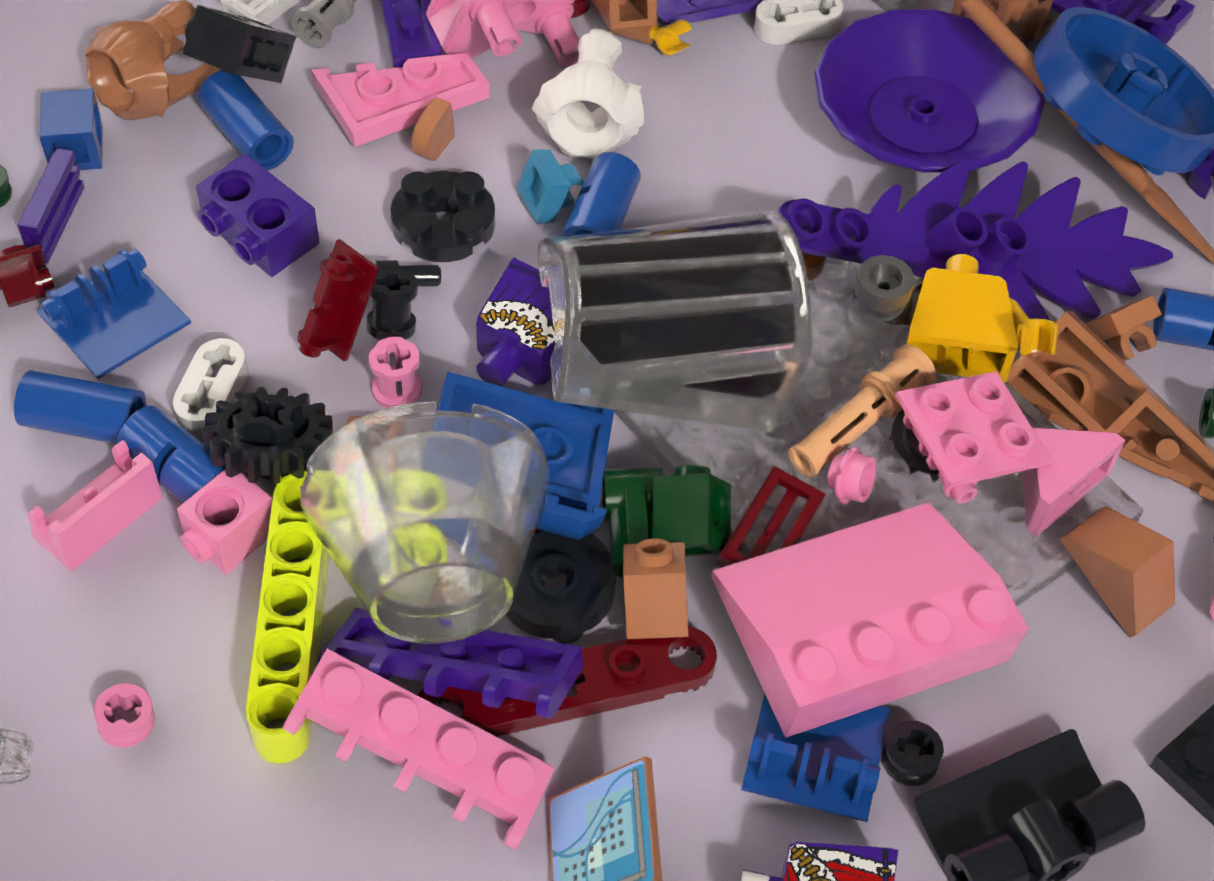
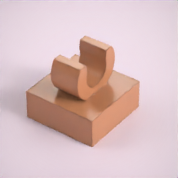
[1086,295,1162,361]

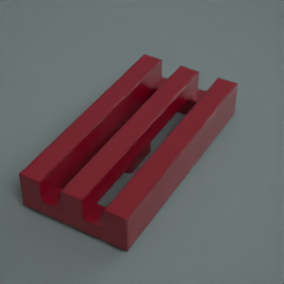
[716,466,826,568]

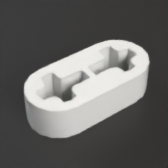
[754,0,844,45]
[172,338,248,438]

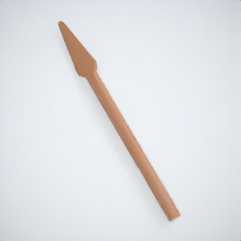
[959,0,1214,263]

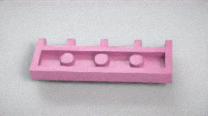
[282,649,555,850]

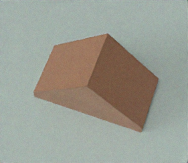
[1060,506,1175,638]

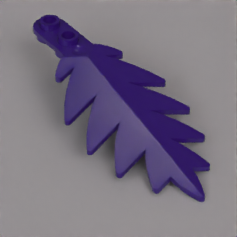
[773,159,1173,320]

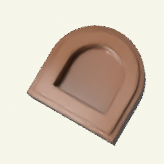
[411,97,455,161]

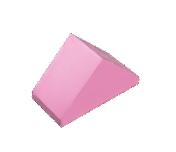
[1021,428,1125,537]

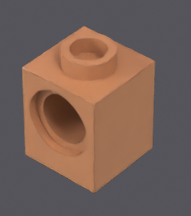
[623,539,688,639]

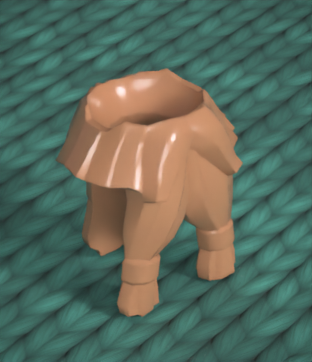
[85,0,222,120]

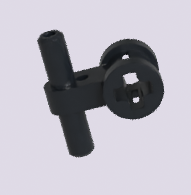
[366,260,441,340]

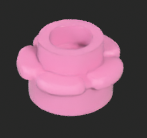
[828,447,876,504]

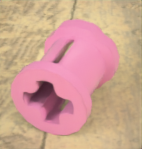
[369,337,422,410]

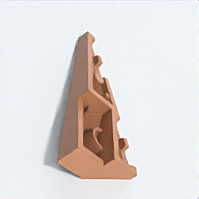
[1004,310,1214,501]

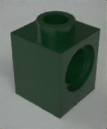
[652,465,731,557]

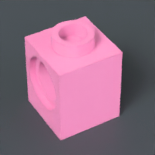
[177,469,272,574]

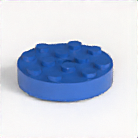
[1034,7,1214,176]

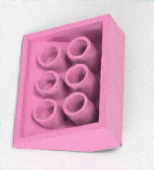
[711,502,1029,738]

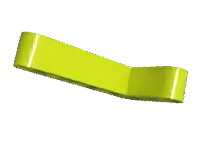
[246,471,450,764]

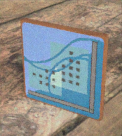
[548,756,662,881]

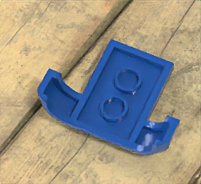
[421,331,631,540]

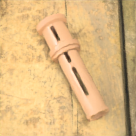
[788,344,937,478]

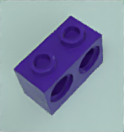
[196,153,320,277]

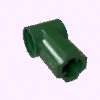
[602,468,663,578]

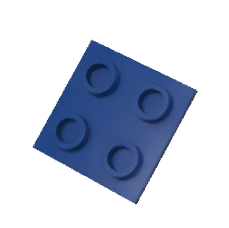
[36,249,191,379]
[741,694,890,822]

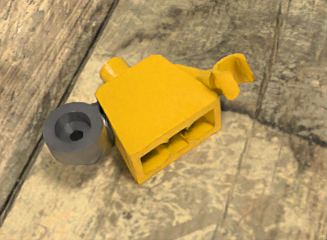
[855,254,1058,382]

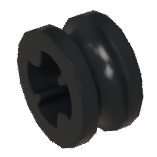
[882,721,944,786]

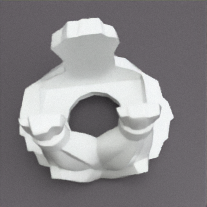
[532,29,644,160]

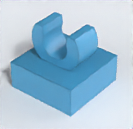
[516,149,584,224]

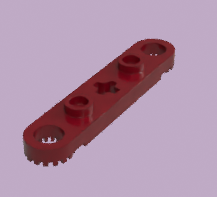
[417,627,717,737]

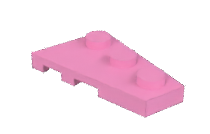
[311,53,490,147]

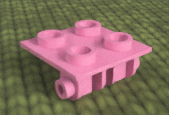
[895,371,1053,504]

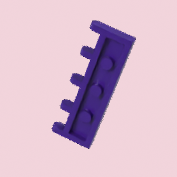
[317,608,584,718]

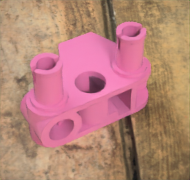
[426,0,579,67]

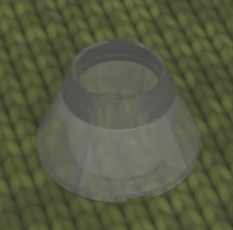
[300,401,549,643]

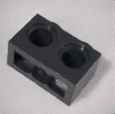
[182,4,296,83]

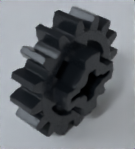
[203,387,333,484]

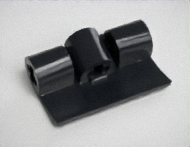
[912,729,1146,881]

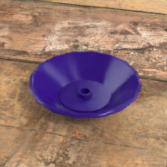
[814,9,1045,173]

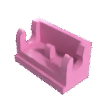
[27,440,163,571]

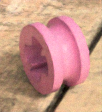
[94,683,155,748]

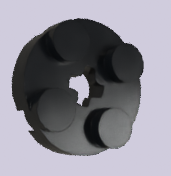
[390,171,495,262]
[496,529,616,644]

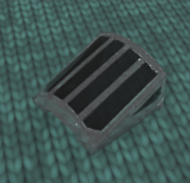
[537,209,812,432]

